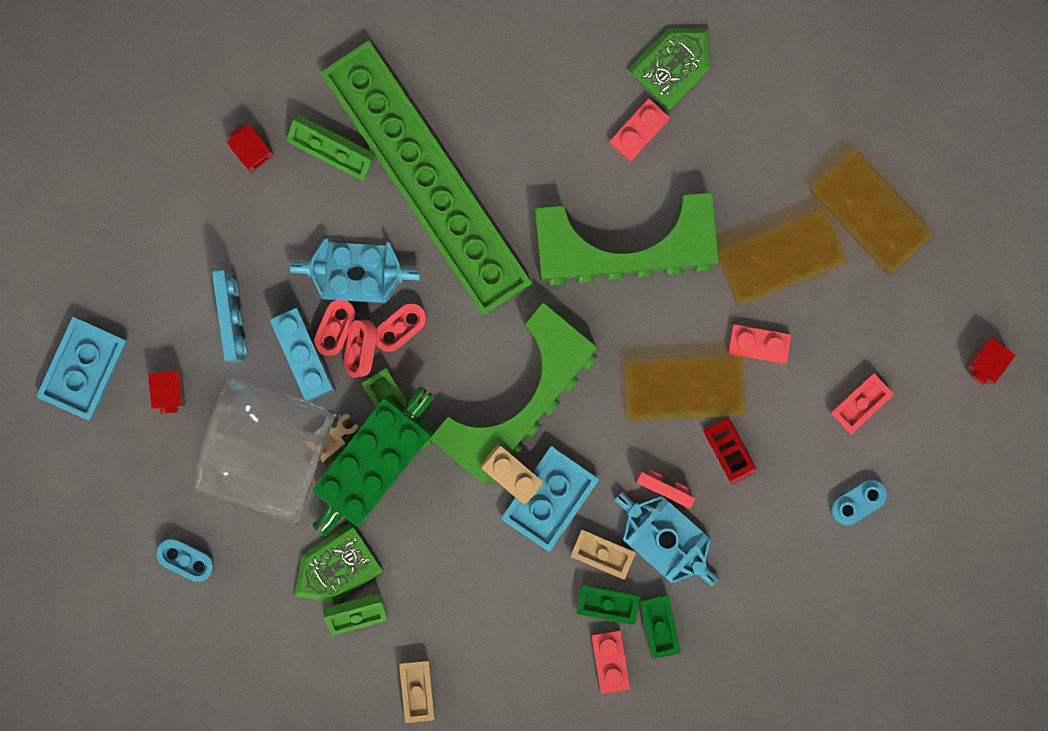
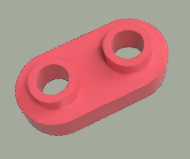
[314,300,356,356]
[376,304,427,352]
[344,320,377,378]

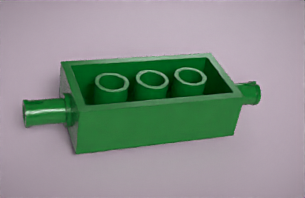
[312,386,435,536]

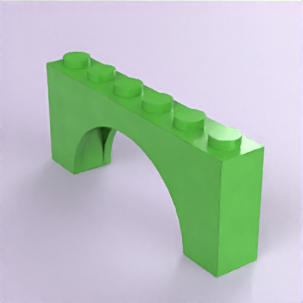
[535,193,719,286]
[430,303,598,485]

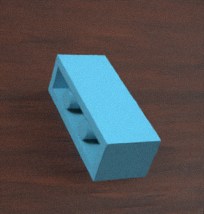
[270,308,336,402]

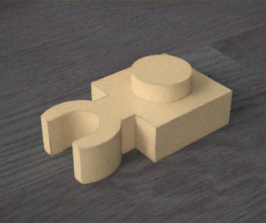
[306,414,360,466]

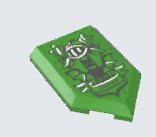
[627,28,710,111]
[294,522,384,604]

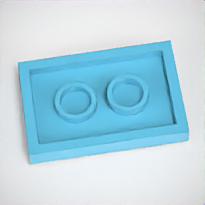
[212,270,248,363]
[36,317,128,421]
[501,446,600,552]

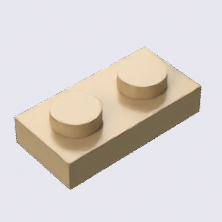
[479,444,544,505]
[570,529,636,580]
[399,660,435,723]

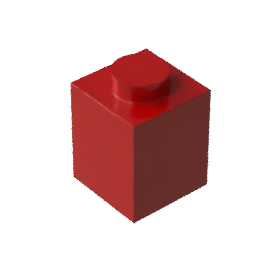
[226,124,274,173]
[965,338,1016,385]
[148,370,186,414]

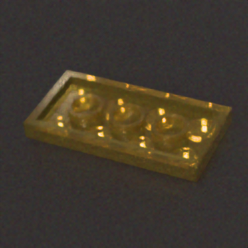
[809,150,933,276]
[718,208,848,307]
[624,357,746,421]

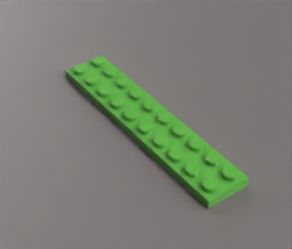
[320,40,532,317]

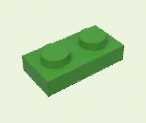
[323,593,388,636]

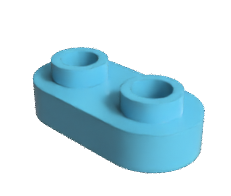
[831,480,887,525]
[157,539,214,582]

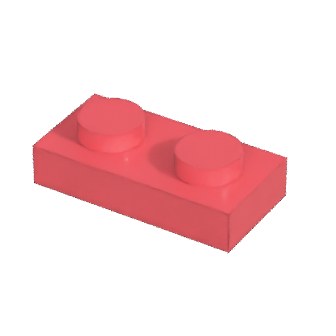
[609,99,670,163]
[728,325,791,364]
[830,373,894,435]
[635,469,695,509]
[591,630,630,694]

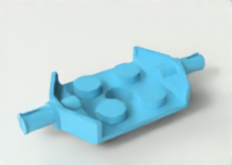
[290,239,421,303]
[614,491,719,587]

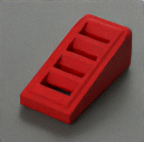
[703,417,757,485]

